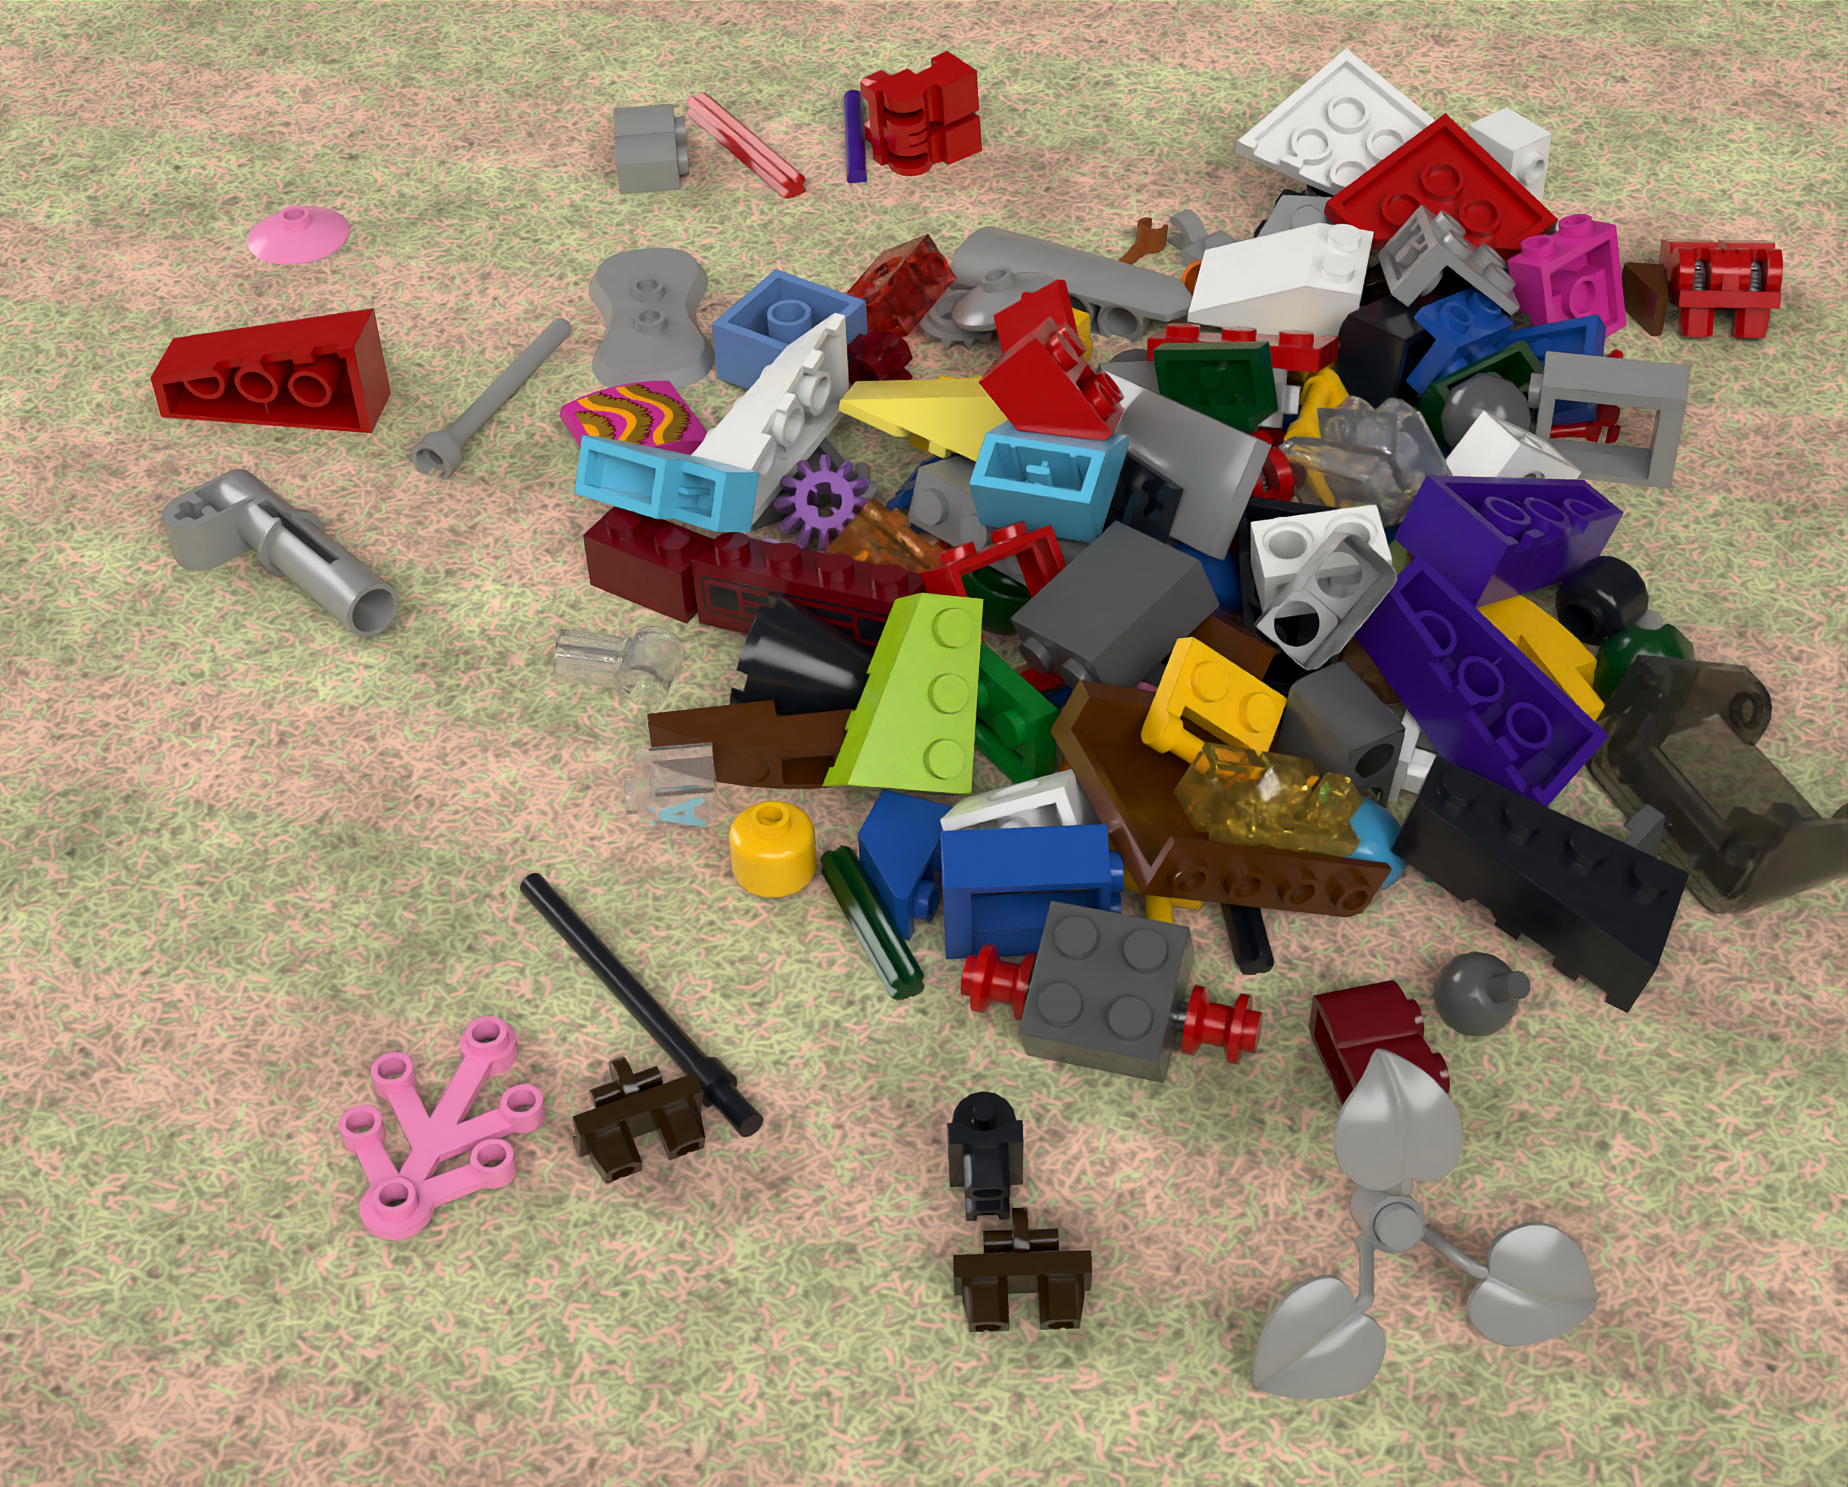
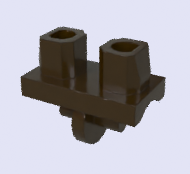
[573,1056,705,1184]
[953,1207,1092,1332]

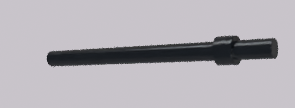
[520,873,763,1137]

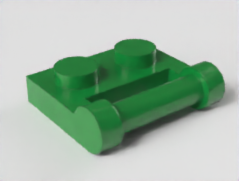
[974,641,1058,785]

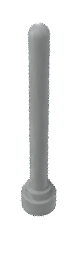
[411,318,571,480]

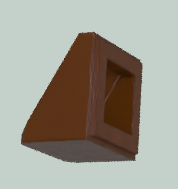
[1621,262,1668,336]

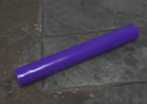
[844,90,867,183]

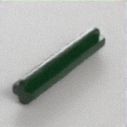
[820,845,925,1001]

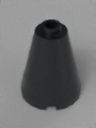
[730,591,875,717]

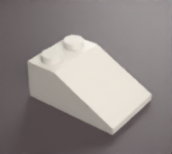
[1187,223,1374,347]

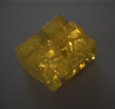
[1174,742,1363,857]

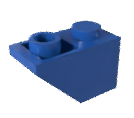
[858,789,953,941]

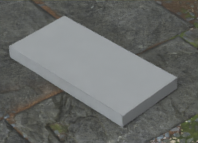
[1106,371,1272,560]

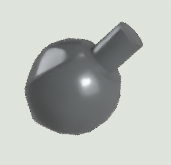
[1433,951,1530,1036]

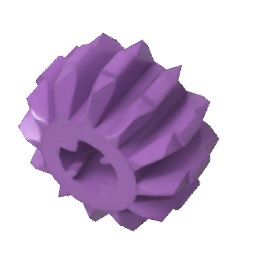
[774,455,875,554]

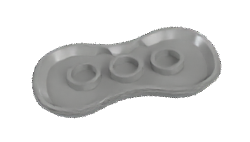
[589,248,715,389]

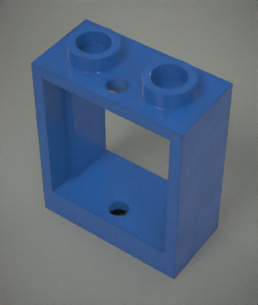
[940,824,1124,959]

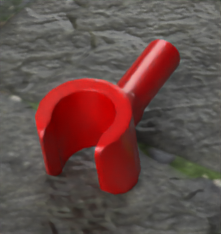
[1550,404,1621,444]

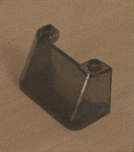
[1585,654,1848,914]

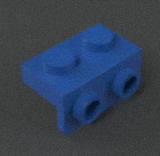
[1406,287,1515,396]

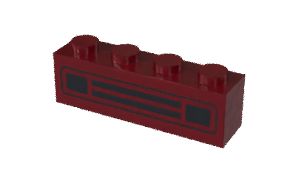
[690,532,927,652]

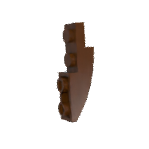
[647,700,857,789]

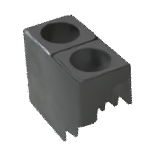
[1276,661,1406,812]

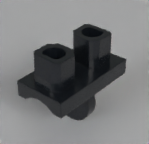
[947,1091,1024,1221]

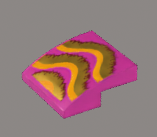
[559,381,708,455]

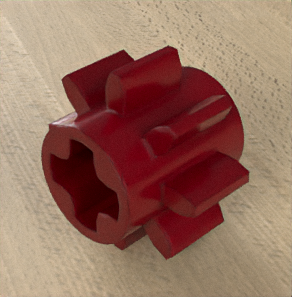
[847,326,913,385]

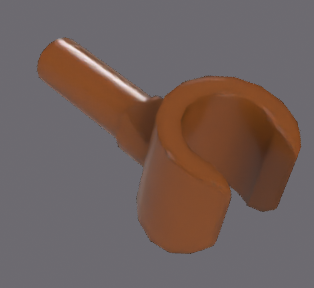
[1118,217,1168,265]

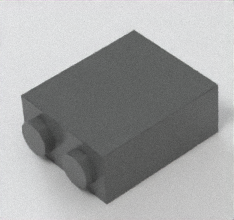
[1010,521,1220,690]

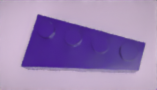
[1354,554,1609,807]

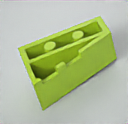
[822,593,983,796]

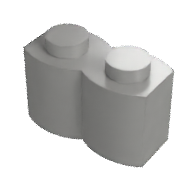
[614,104,689,194]

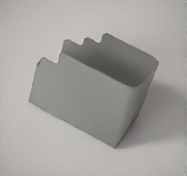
[1253,531,1397,670]

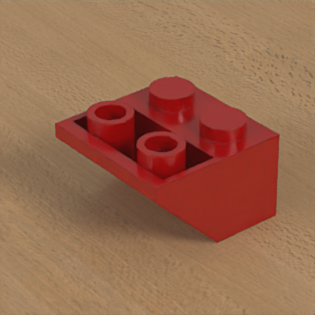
[979,317,1125,441]

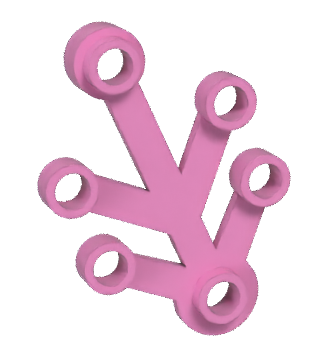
[339,1016,546,1241]

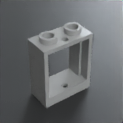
[1527,351,1689,489]

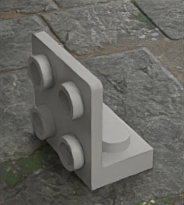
[1377,204,1520,315]

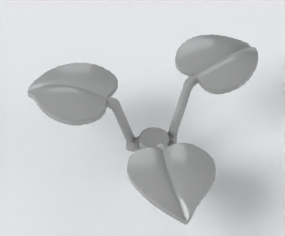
[1252,1049,1599,1399]

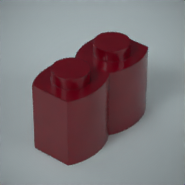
[1309,980,1450,1106]

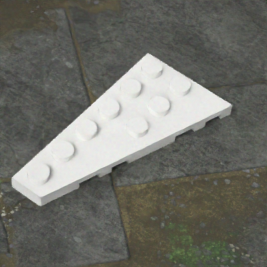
[1235,48,1559,270]

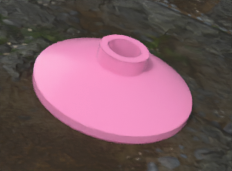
[247,205,350,265]

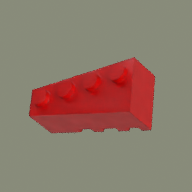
[150,308,391,433]

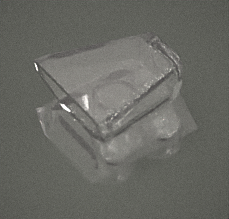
[1278,396,1453,528]

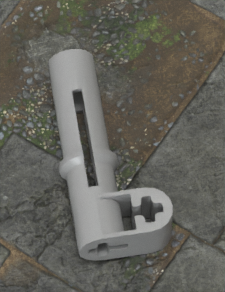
[162,469,399,637]

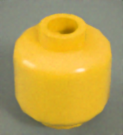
[729,801,817,898]

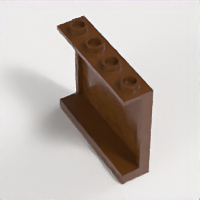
[1050,680,1392,917]

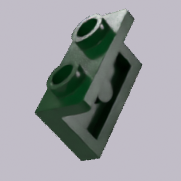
[1153,341,1278,434]

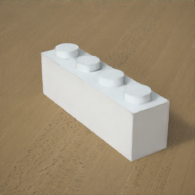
[692,313,849,534]

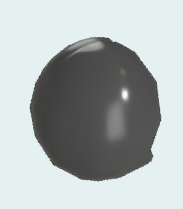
[1440,373,1531,450]

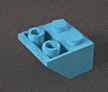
[969,420,1130,543]

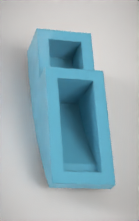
[574,435,759,532]

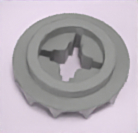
[917,289,998,350]

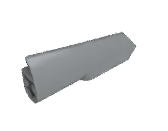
[949,226,1192,343]

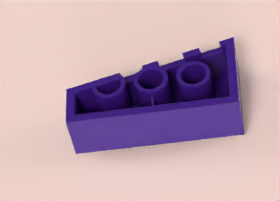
[1394,475,1624,608]

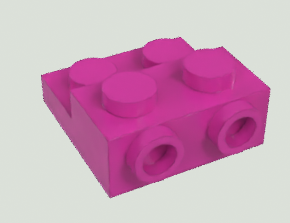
[1507,214,1627,338]

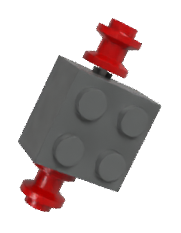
[960,900,1263,1083]

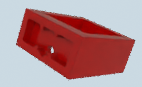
[920,520,1066,692]

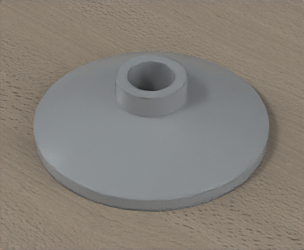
[951,267,1055,331]

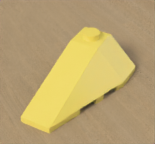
[838,378,1008,465]

